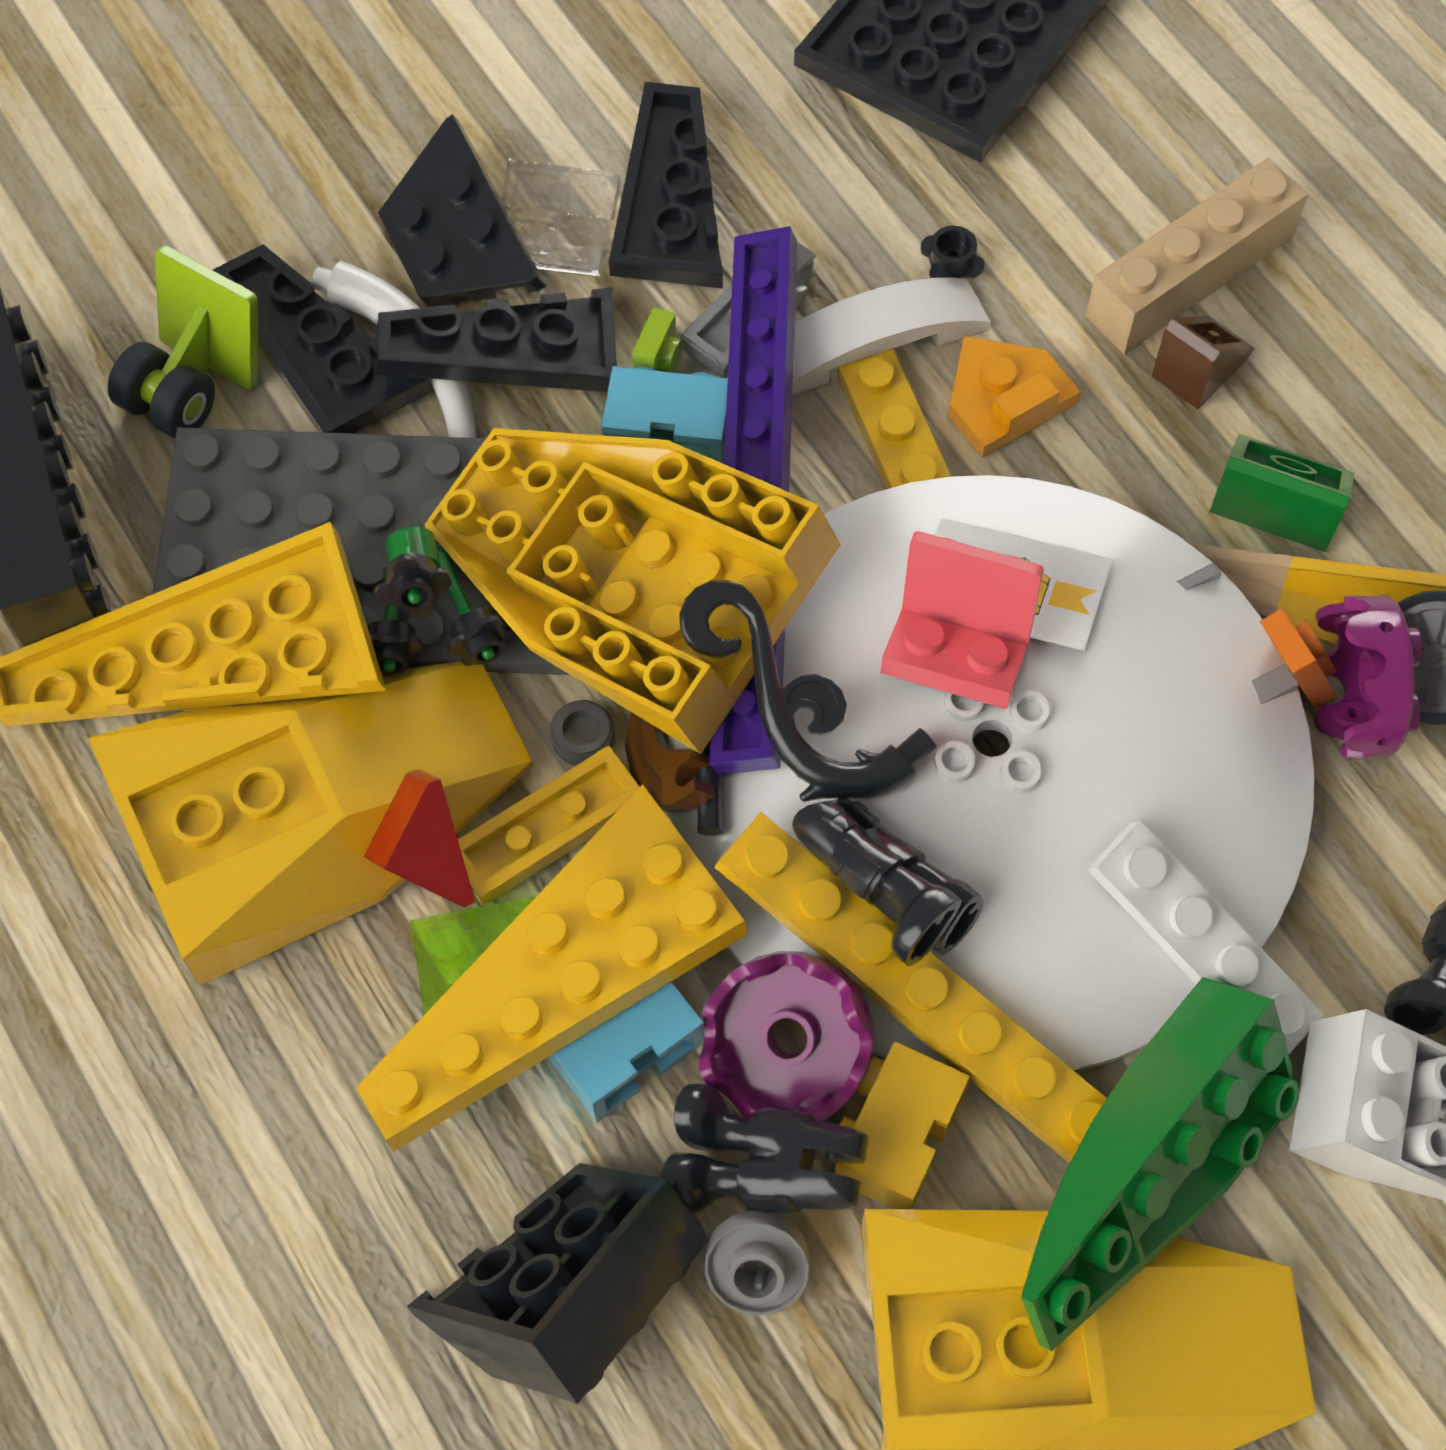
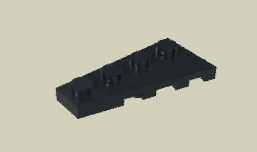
[608,82,723,289]
[213,244,431,434]
[376,287,617,392]

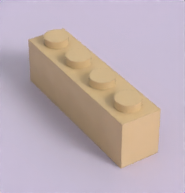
[1085,158,1308,354]

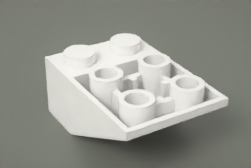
[1289,1009,1446,1201]

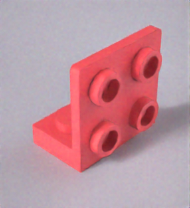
[880,531,1044,709]

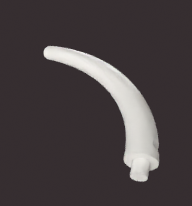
[312,261,477,438]

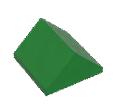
[1209,434,1354,552]

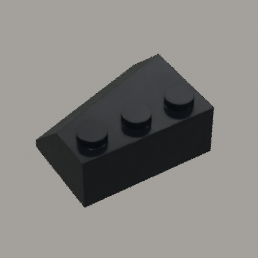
[407,1163,709,1404]

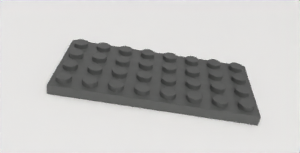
[153,427,570,675]

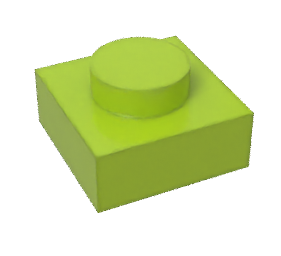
[632,307,683,373]

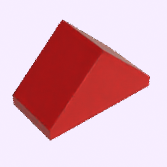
[364,769,476,907]

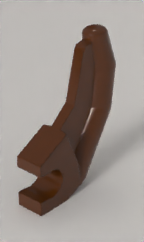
[624,712,715,812]

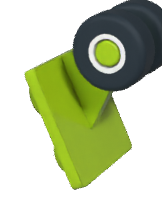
[108,245,258,438]

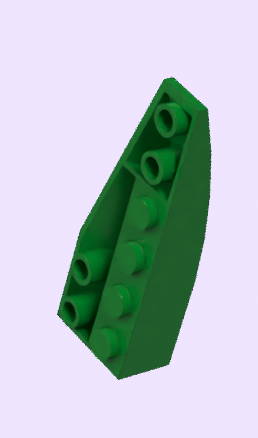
[1021,977,1299,1351]

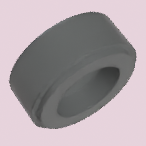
[550,700,615,766]

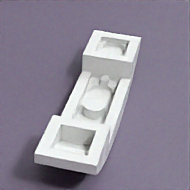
[792,278,991,396]

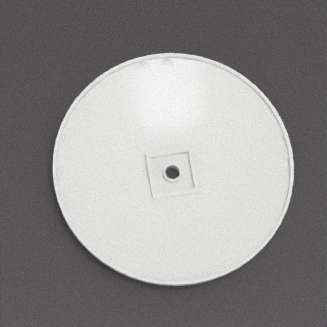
[668,475,1314,1073]

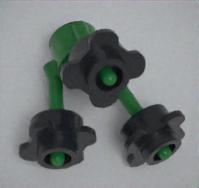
[367,526,517,673]

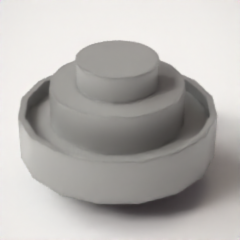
[705,1210,810,1315]

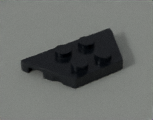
[378,114,546,307]

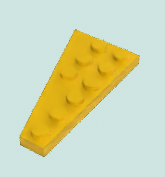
[0,522,387,727]
[356,784,748,1152]

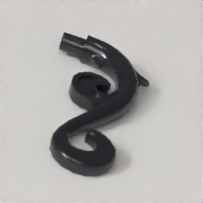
[679,580,937,802]

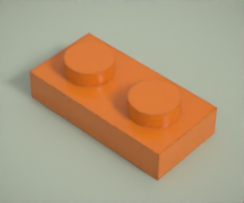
[1260,608,1337,709]

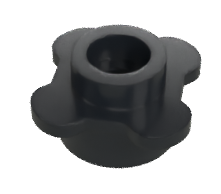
[920,225,985,278]

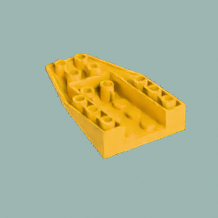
[424,428,841,754]
[88,661,534,986]
[861,1209,1316,1450]

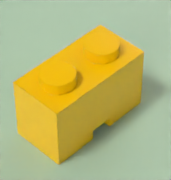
[835,1041,970,1209]

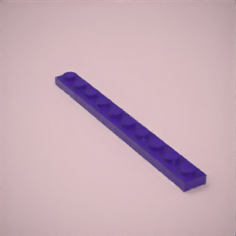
[709,226,797,775]

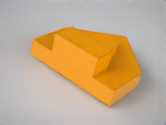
[948,336,1081,458]

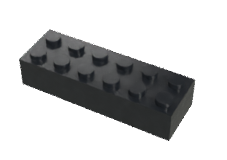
[0,287,112,647]

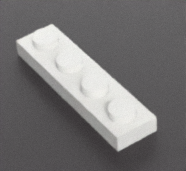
[1087,820,1324,1055]

